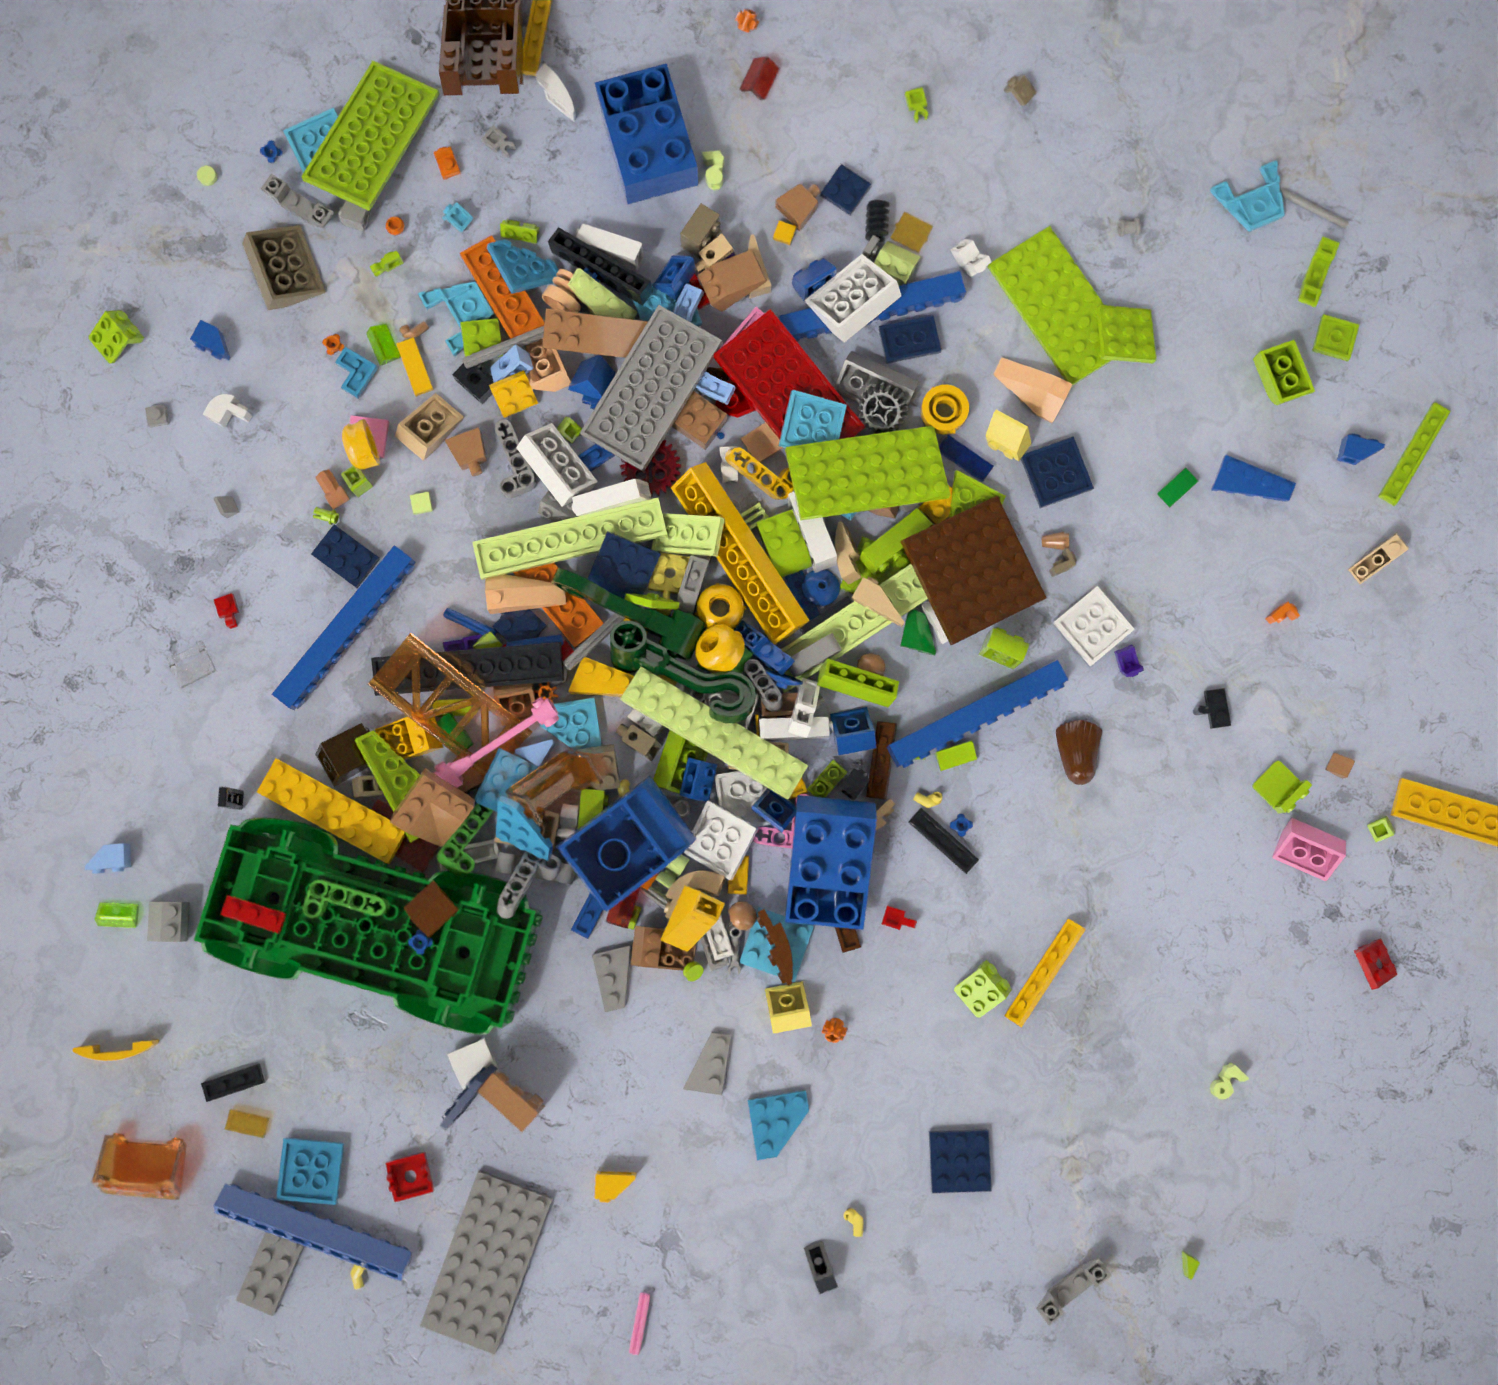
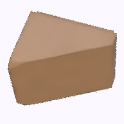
[1325,753,1355,779]

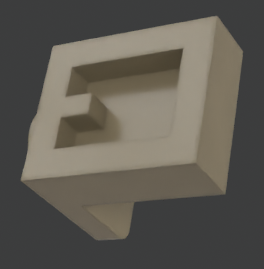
[1049,548,1077,577]

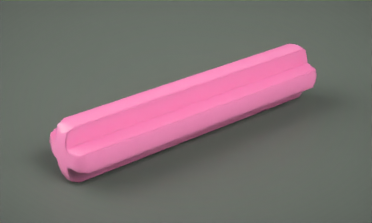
[629,1293,650,1355]

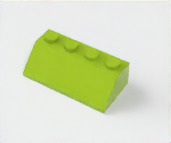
[653,730,708,794]

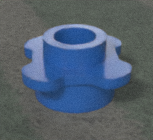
[260,140,283,163]
[950,813,973,837]
[408,930,433,954]

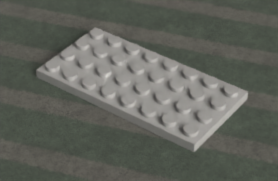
[579,305,723,472]
[420,1170,553,1355]

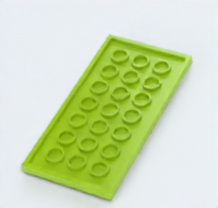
[301,60,439,211]
[987,226,1113,386]
[785,426,950,521]

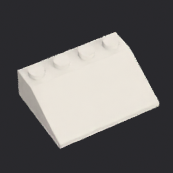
[805,254,902,342]

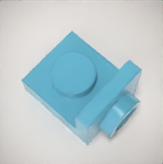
[442,202,473,233]

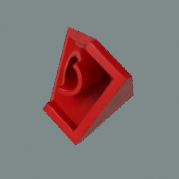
[715,379,756,418]

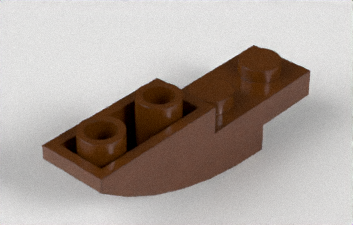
[756,909,793,986]

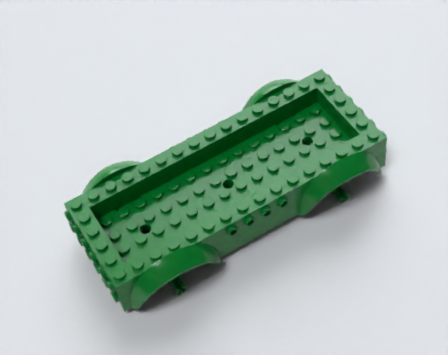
[193,818,543,1035]

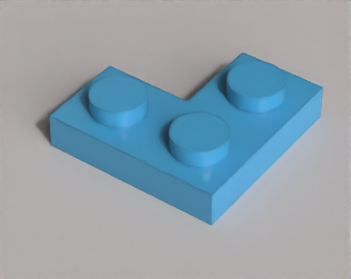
[335,347,378,399]

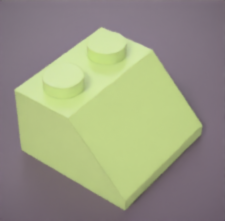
[874,241,920,286]

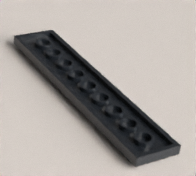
[371,642,564,696]

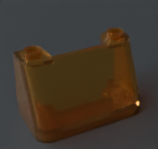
[92,1133,187,1200]

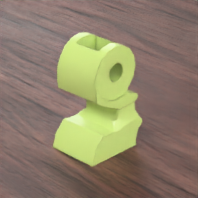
[702,151,724,190]
[656,854,690,889]
[1210,1063,1249,1100]

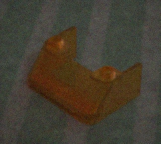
[505,751,603,826]

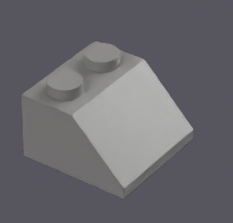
[147,902,189,942]

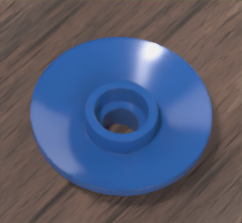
[802,570,840,606]
[766,670,803,689]

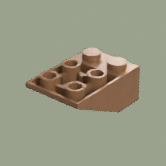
[631,926,696,971]

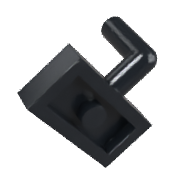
[1193,688,1231,729]

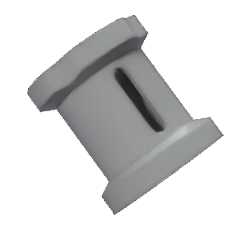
[1117,218,1140,236]

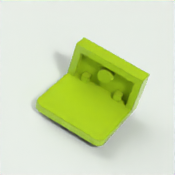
[89,310,144,364]
[1252,761,1312,814]
[954,959,1012,1018]

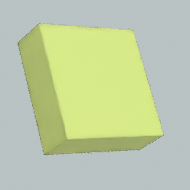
[410,492,433,515]

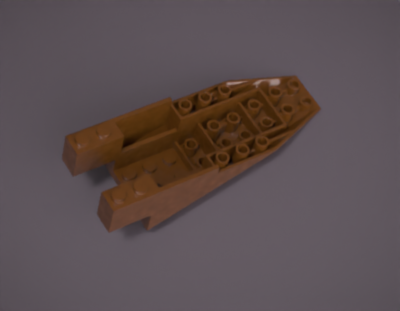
[439,0,523,96]

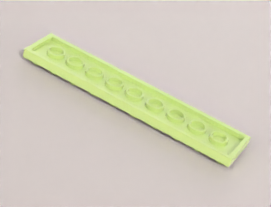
[472,498,668,580]
[767,564,928,693]
[620,667,808,800]

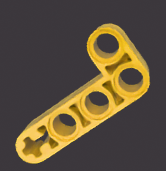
[725,447,794,500]

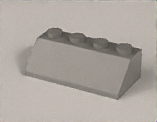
[834,351,919,419]

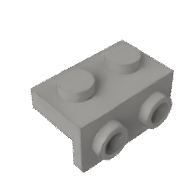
[538,490,578,522]

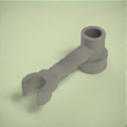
[727,922,743,974]

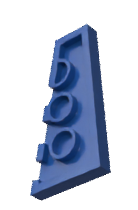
[1211,455,1296,502]

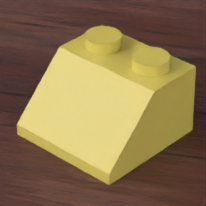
[986,410,1032,461]
[765,981,812,1034]

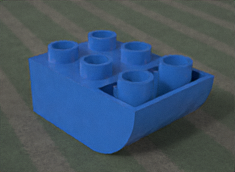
[595,63,698,204]
[556,776,697,912]
[785,795,877,930]

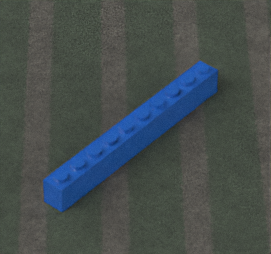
[779,271,966,342]
[272,545,416,710]
[886,660,1068,768]
[214,1184,412,1281]

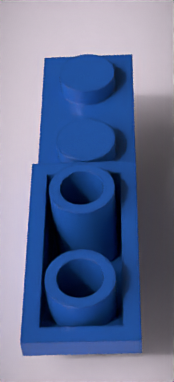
[734,620,795,675]

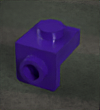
[1114,645,1144,677]

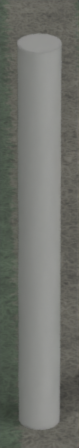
[1280,188,1349,228]

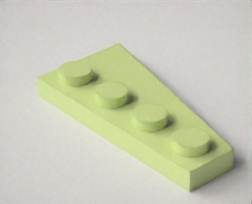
[568,268,638,319]

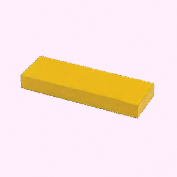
[396,337,433,396]

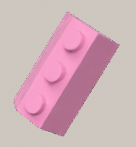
[1272,818,1346,881]

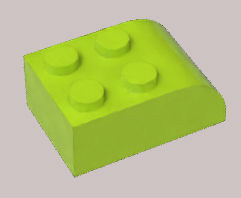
[1253,339,1315,405]
[756,509,812,578]
[978,627,1029,670]

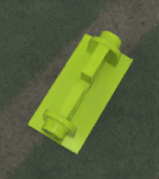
[500,219,540,244]

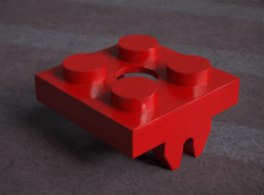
[1354,939,1398,990]
[385,1152,434,1202]

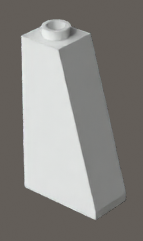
[574,224,645,272]
[572,479,652,516]
[759,717,833,741]

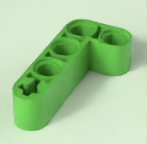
[437,803,493,878]
[303,880,390,918]

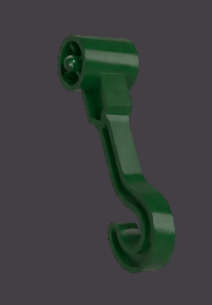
[551,568,706,661]
[610,621,756,724]

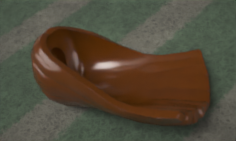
[1056,720,1102,785]

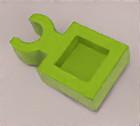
[904,87,928,123]
[369,250,404,277]

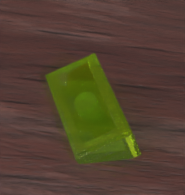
[366,324,401,365]
[94,902,139,928]

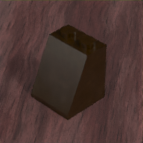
[315,723,370,787]

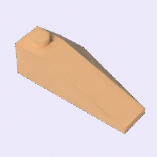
[993,358,1073,423]
[485,574,567,614]

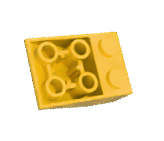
[375,711,443,760]
[661,885,725,952]

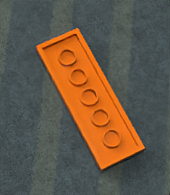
[459,235,545,339]
[513,563,604,649]

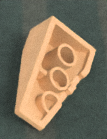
[526,317,571,392]

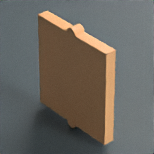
[741,422,784,463]

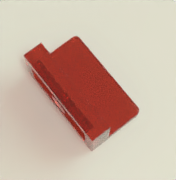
[739,57,780,100]
[606,887,640,929]

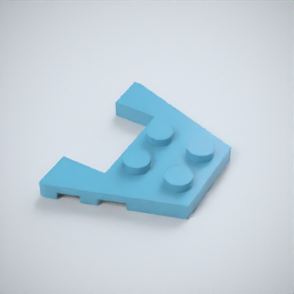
[1210,160,1285,232]
[418,281,494,357]

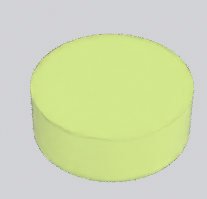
[197,166,217,186]

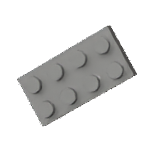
[236,1232,304,1316]

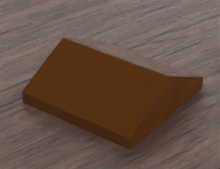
[404,880,459,938]

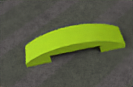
[1298,236,1340,308]

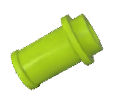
[313,507,339,525]

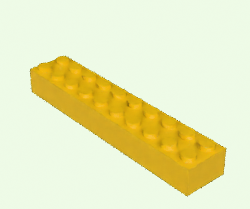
[671,462,810,645]

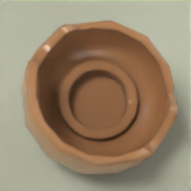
[857,653,885,676]
[728,902,757,931]

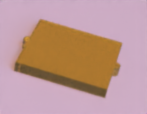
[890,212,933,253]

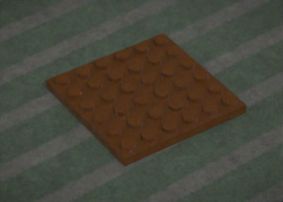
[900,496,1047,646]

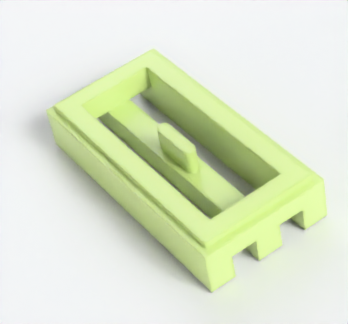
[740,503,769,531]

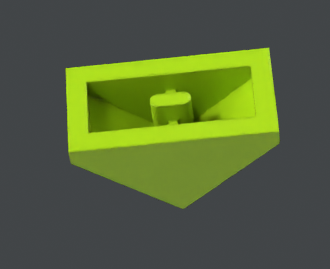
[341,465,373,497]

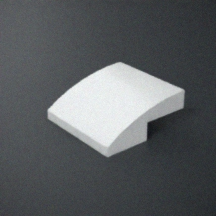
[447,1038,500,1090]

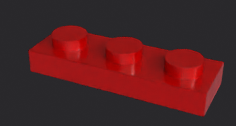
[221,895,287,933]

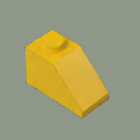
[594,1171,637,1203]

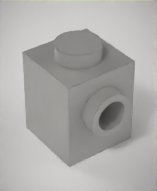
[339,200,370,231]

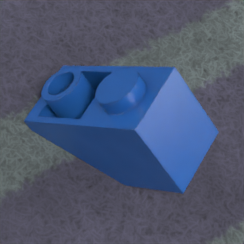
[190,320,231,361]
[1337,434,1385,465]

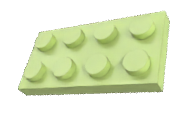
[652,513,724,556]

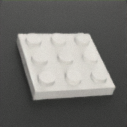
[1053,586,1135,666]
[715,771,770,827]
[683,801,759,880]

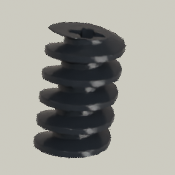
[865,200,890,242]

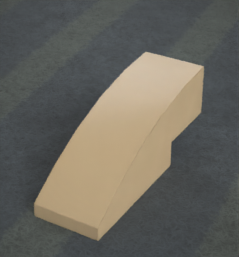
[835,521,862,584]

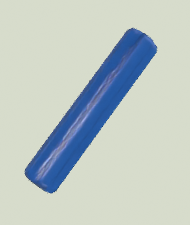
[443,608,497,637]
[506,634,564,646]

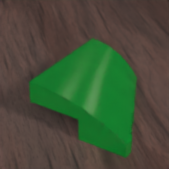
[900,610,936,656]

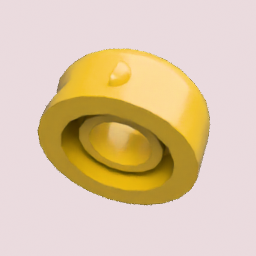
[920,384,969,435]
[342,419,380,470]
[694,583,747,629]
[695,624,745,673]

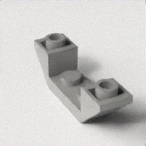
[261,174,334,228]
[677,554,712,614]
[1036,1258,1111,1325]

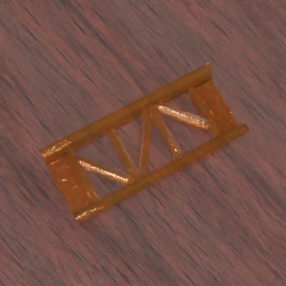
[368,633,533,778]

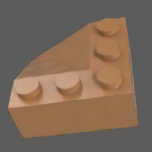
[390,768,475,847]
[477,1071,545,1132]

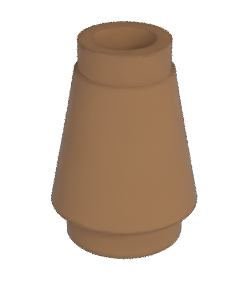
[1042,532,1069,550]

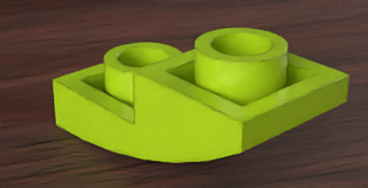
[807,759,848,798]

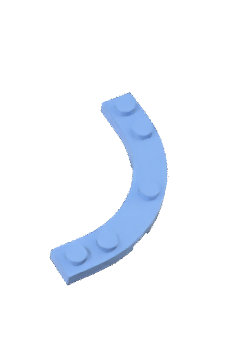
[673,283,736,405]

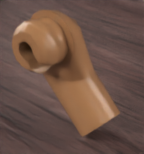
[399,321,429,338]

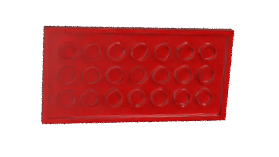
[714,309,865,439]

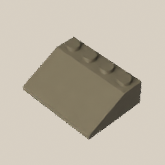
[242,225,326,310]

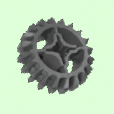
[858,383,909,433]

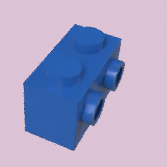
[679,758,718,802]

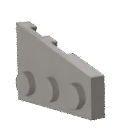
[592,945,631,1012]
[683,1032,731,1095]

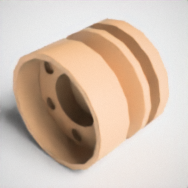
[542,269,582,312]

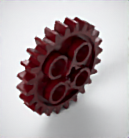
[620,439,681,498]

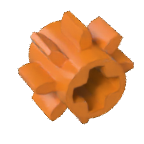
[735,8,759,33]
[534,682,559,704]
[822,1018,847,1043]

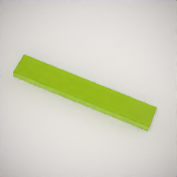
[1378,402,1451,506]

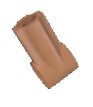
[315,469,350,510]

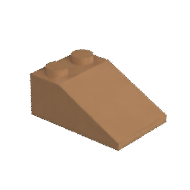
[698,250,767,312]

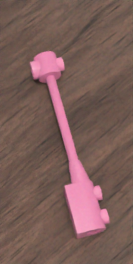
[434,697,559,788]

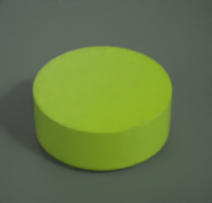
[683,961,703,982]

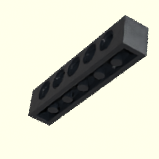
[548,227,653,306]

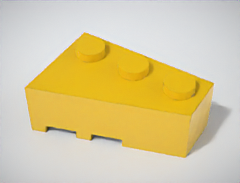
[568,657,634,697]

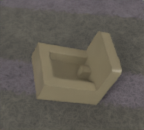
[1004,75,1037,106]

